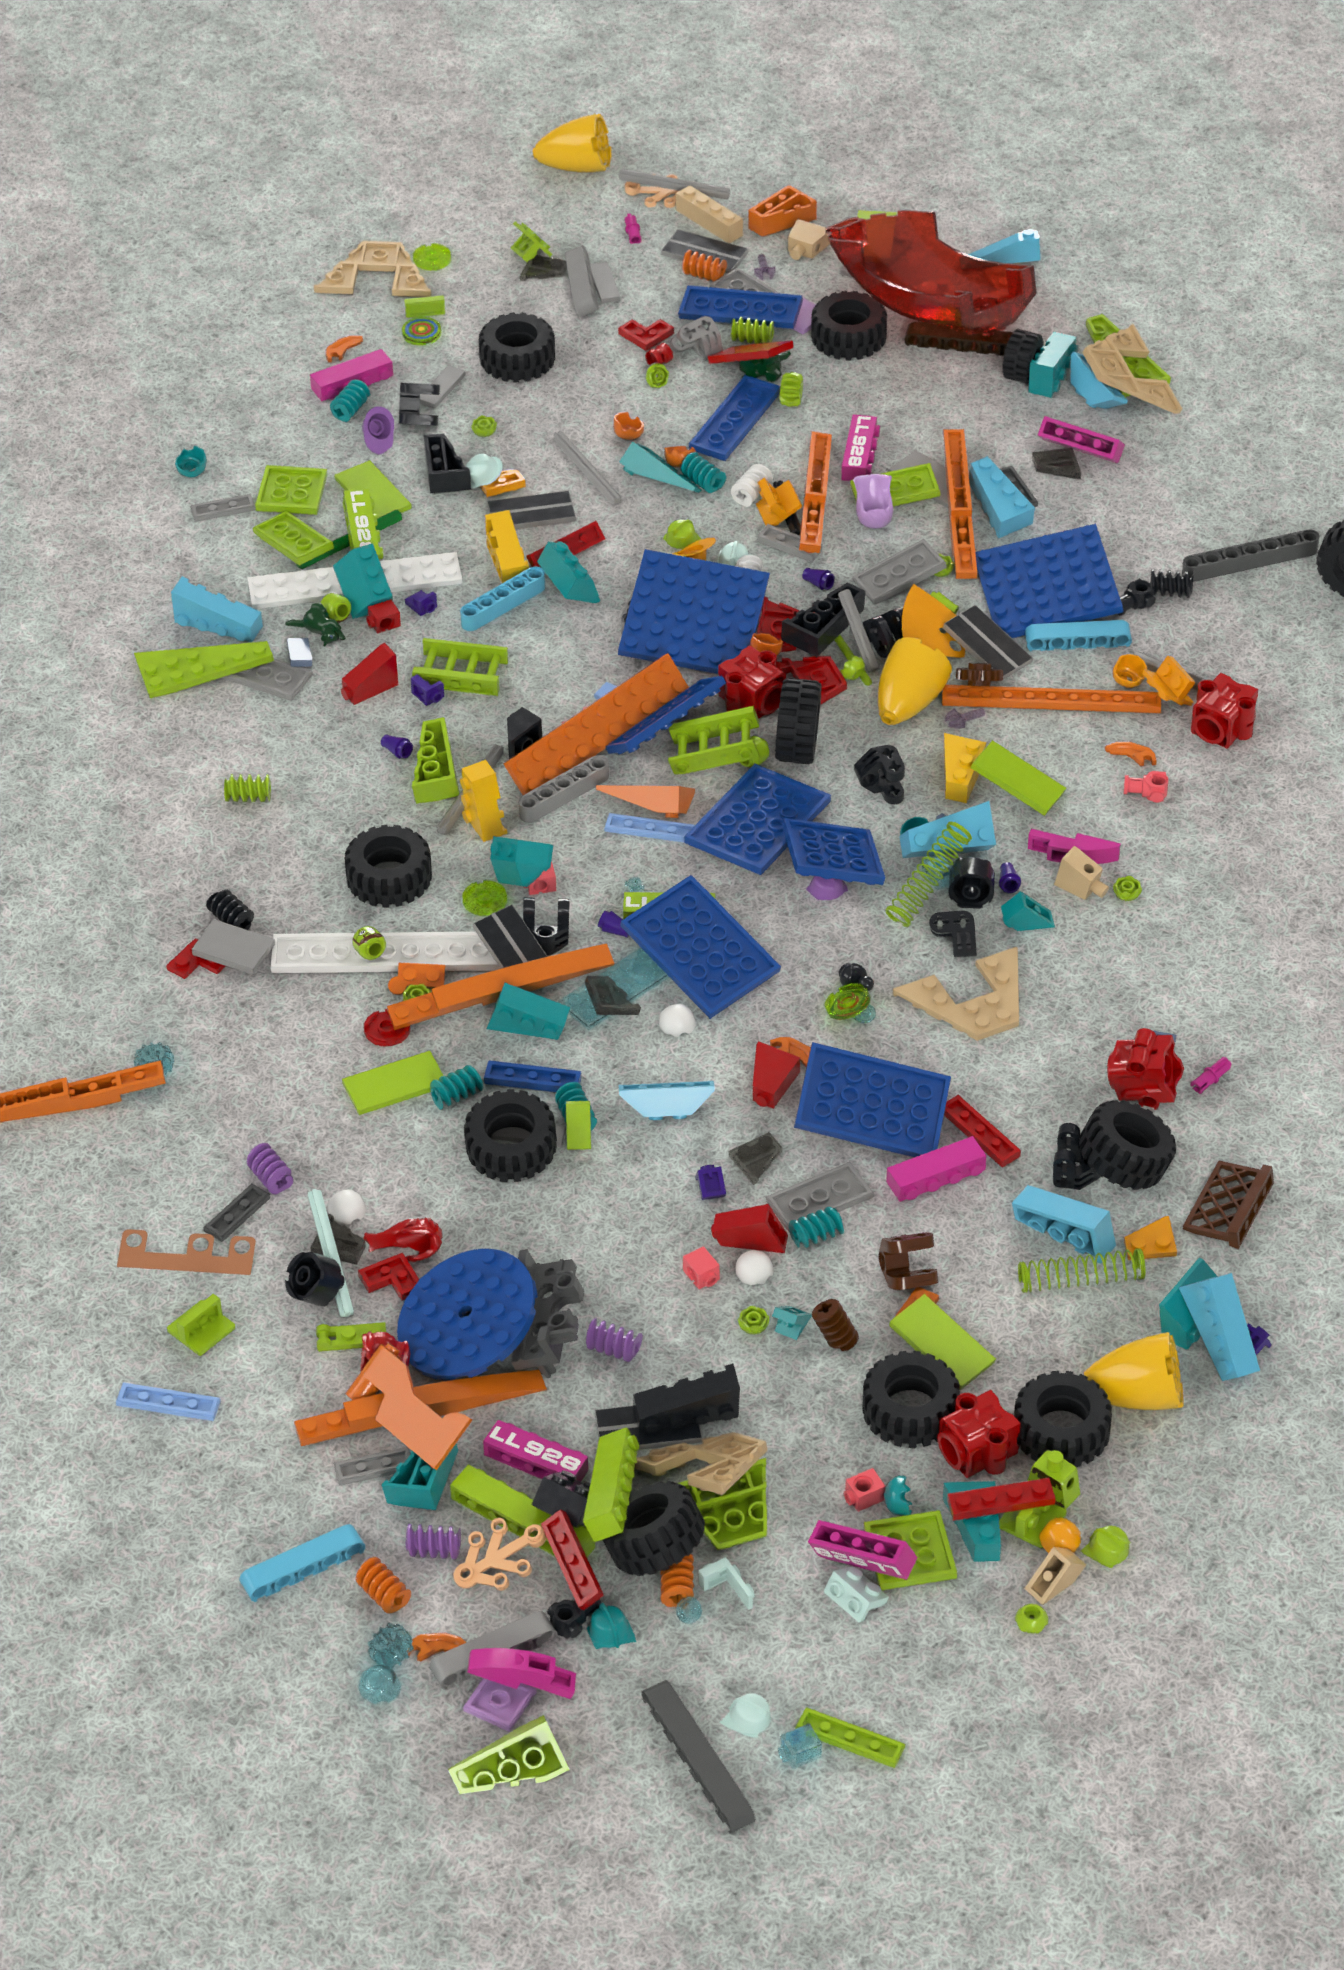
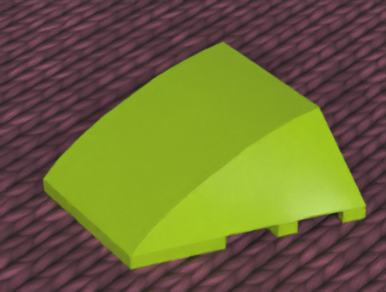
[679,1458,767,1551]

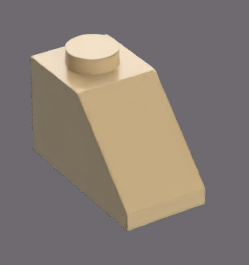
[1024,1547,1086,1605]

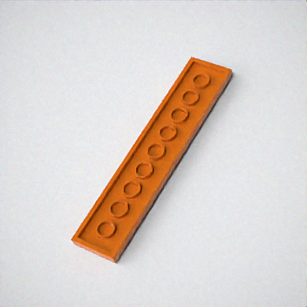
[503,653,689,795]

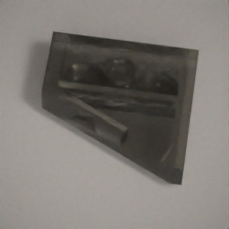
[520,255,567,281]
[1032,448,1081,479]
[729,1132,782,1185]
[310,1213,366,1265]

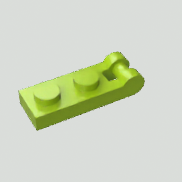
[316,1322,386,1352]

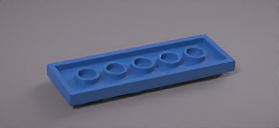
[678,285,803,329]
[689,375,780,461]
[605,676,726,755]

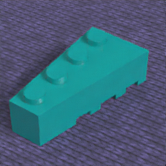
[1028,332,1079,398]

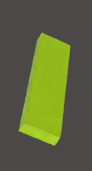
[795,1707,905,1768]

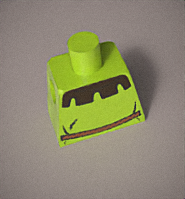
[1027,1451,1080,1509]

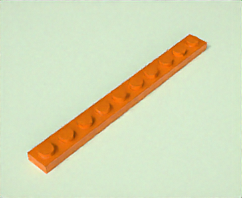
[942,685,1161,713]

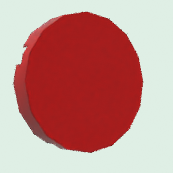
[364,1009,410,1047]

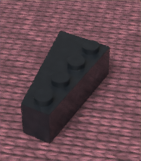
[781,582,865,657]
[633,1363,740,1433]

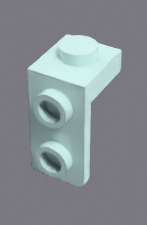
[699,1557,755,1610]

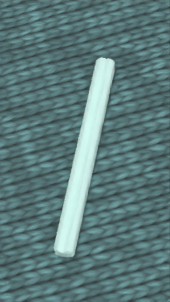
[307,1189,354,1318]

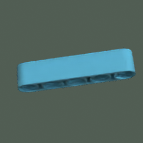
[460,567,545,631]
[1025,620,1132,651]
[239,1524,366,1602]

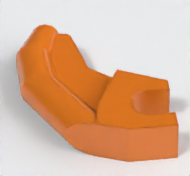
[326,335,363,363]
[1105,742,1157,766]
[770,1037,811,1067]
[404,1633,467,1662]

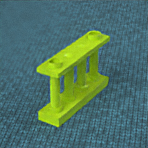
[412,638,508,696]
[668,706,760,774]

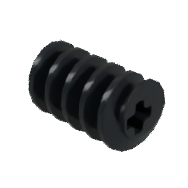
[1150,569,1194,598]
[206,889,254,930]

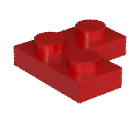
[618,319,674,351]
[166,938,226,979]
[358,1252,419,1301]

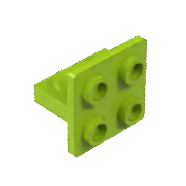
[510,221,553,262]
[167,1293,236,1356]
[999,1505,1067,1549]

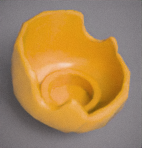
[1112,654,1147,688]
[1039,1517,1081,1553]

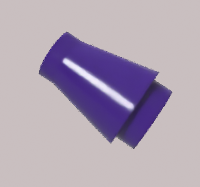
[802,568,835,590]
[381,734,413,759]
[999,862,1021,893]
[598,910,629,938]

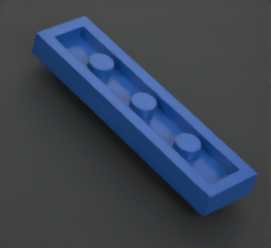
[484,1060,582,1092]

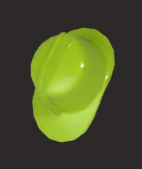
[663,519,702,549]
[1081,1525,1131,1568]

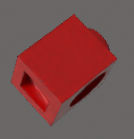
[366,599,401,634]

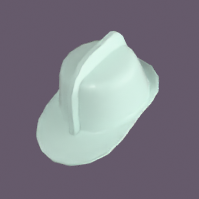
[466,454,503,489]
[717,541,752,566]
[719,1694,771,1738]

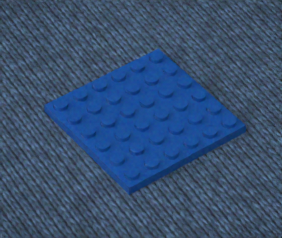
[975,524,1123,638]
[618,549,770,674]

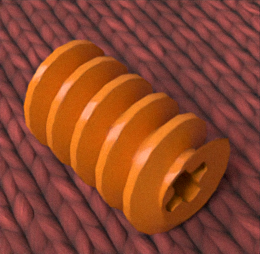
[683,250,727,282]
[660,1554,694,1607]
[356,1557,411,1614]

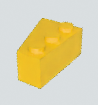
[485,510,529,583]
[943,733,987,803]
[460,760,508,842]

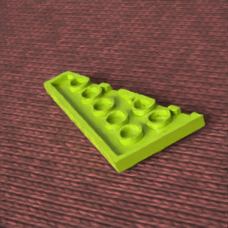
[134,641,274,698]

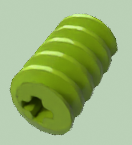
[731,316,774,344]
[224,774,271,802]

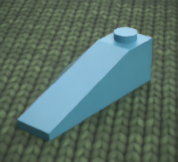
[961,230,1041,269]

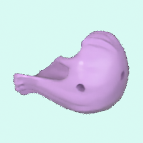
[853,474,893,529]

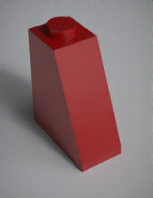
[341,643,399,705]
[753,1041,800,1109]
[711,1204,788,1253]

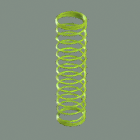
[885,821,972,927]
[1018,1248,1146,1293]

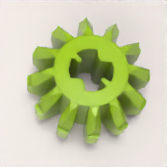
[780,372,804,407]

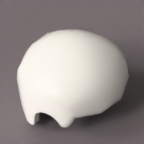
[659,1004,696,1037]
[327,1189,367,1224]
[735,1250,774,1285]

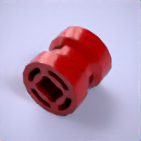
[645,343,673,365]

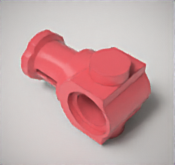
[1124,771,1169,803]

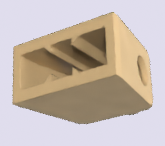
[788,219,831,260]
[1054,846,1109,900]

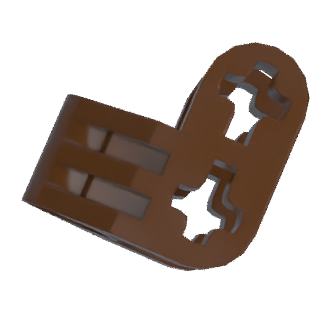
[878,1232,939,1290]

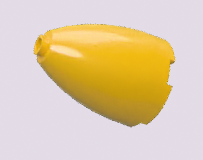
[533,114,612,172]
[878,637,952,725]
[1084,1332,1184,1410]

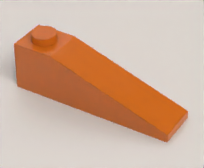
[596,785,695,818]

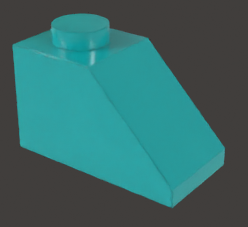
[1001,891,1055,931]

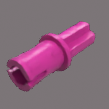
[624,213,642,244]
[1190,1057,1232,1094]

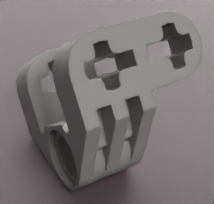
[670,316,723,361]

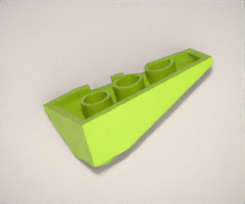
[448,1715,570,1794]

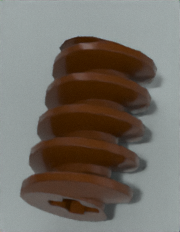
[812,1299,859,1351]

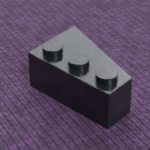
[424,433,471,493]

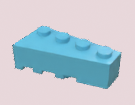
[899,801,996,858]
[1012,1185,1116,1264]
[1179,1273,1260,1381]

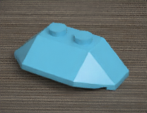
[1071,352,1128,409]
[618,1080,715,1120]

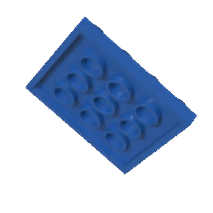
[782,818,885,885]

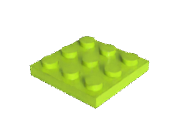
[255,465,328,515]
[864,1510,957,1591]

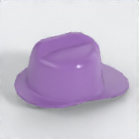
[362,407,394,454]
[806,876,848,900]

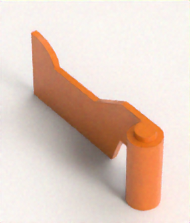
[345,1343,472,1470]

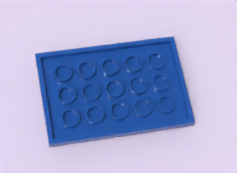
[684,764,831,875]
[620,875,781,1019]
[794,1042,951,1158]

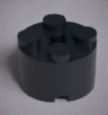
[948,857,995,909]
[285,1252,345,1307]

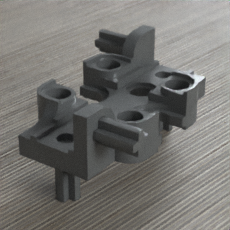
[511,1249,584,1378]

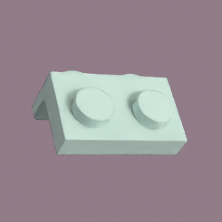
[824,1566,889,1623]

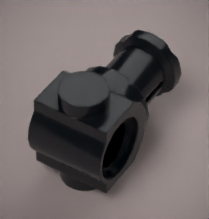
[1118,578,1156,616]
[547,1599,602,1639]

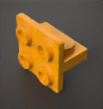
[756,478,802,526]
[1142,655,1196,706]

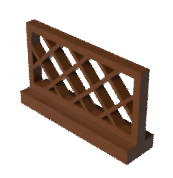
[1182,1160,1274,1249]

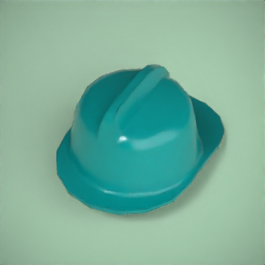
[587,1602,636,1649]

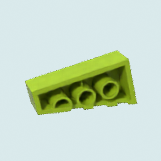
[412,717,460,804]

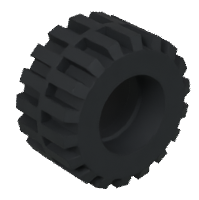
[1002,329,1044,384]

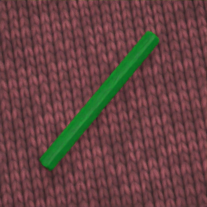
[296,510,402,569]

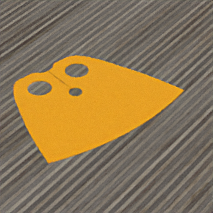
[902,584,965,658]

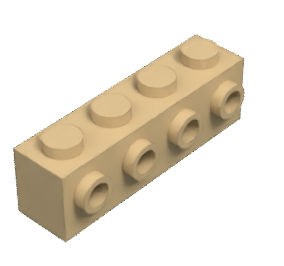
[676,185,743,243]

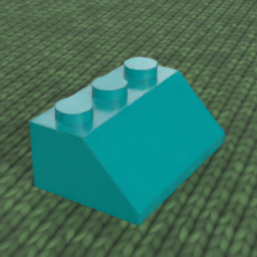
[537,541,601,603]
[333,543,393,619]
[1159,1258,1218,1350]

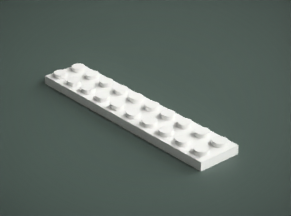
[247,552,462,609]
[271,932,500,973]

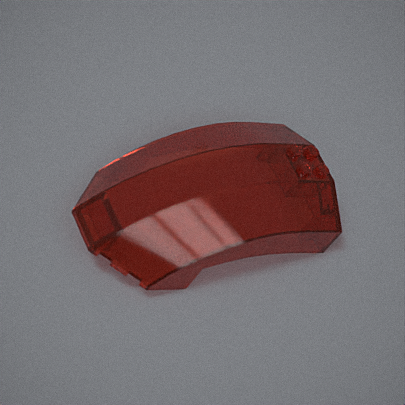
[825,210,1037,336]

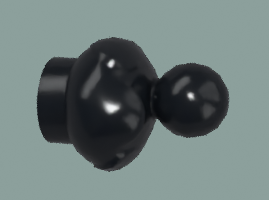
[839,963,874,992]

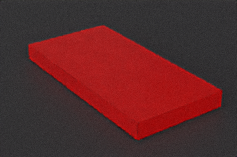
[707,340,794,364]

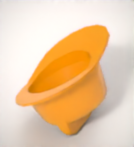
[673,538,716,561]

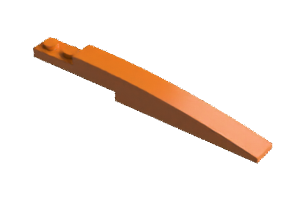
[943,429,977,579]
[799,431,832,553]
[387,943,615,1030]
[0,1060,166,1122]
[294,1370,547,1447]

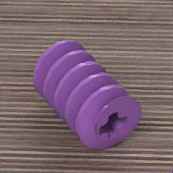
[246,1143,293,1195]
[586,1318,643,1362]
[406,1524,461,1559]

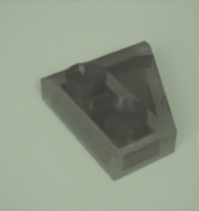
[584,976,641,1015]

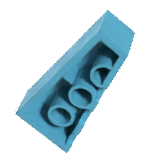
[969,456,1035,539]
[171,576,263,642]

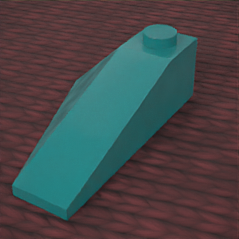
[619,441,702,493]

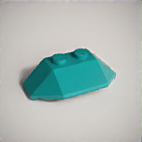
[490,836,554,887]

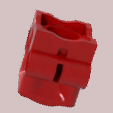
[718,646,786,719]
[1191,673,1258,749]
[1107,1028,1184,1110]
[937,1389,1020,1478]

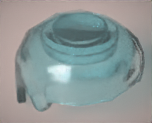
[358,1664,402,1704]

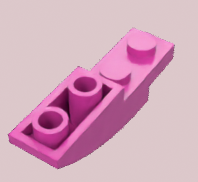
[1028,829,1121,864]
[467,1648,576,1699]

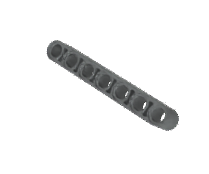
[1182,529,1320,582]
[641,1680,755,1833]

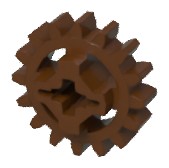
[956,663,1003,686]

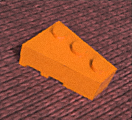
[749,185,817,237]

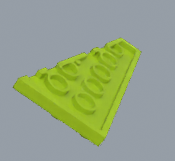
[1085,314,1171,397]

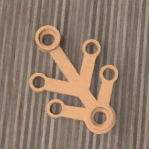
[625,174,693,208]
[453,1518,546,1591]

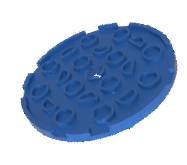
[397,1249,538,1381]

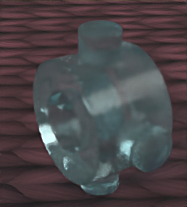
[625,877,645,892]

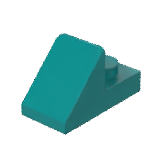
[772,1306,812,1340]

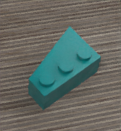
[486,983,570,1040]
[381,1444,459,1510]
[943,1481,1001,1562]

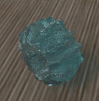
[134,1041,174,1077]
[367,1622,414,1670]

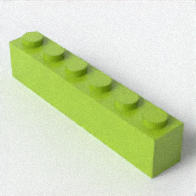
[583,1427,639,1542]
[450,1464,595,1557]

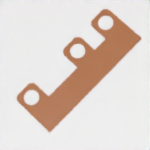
[117,1229,256,1275]

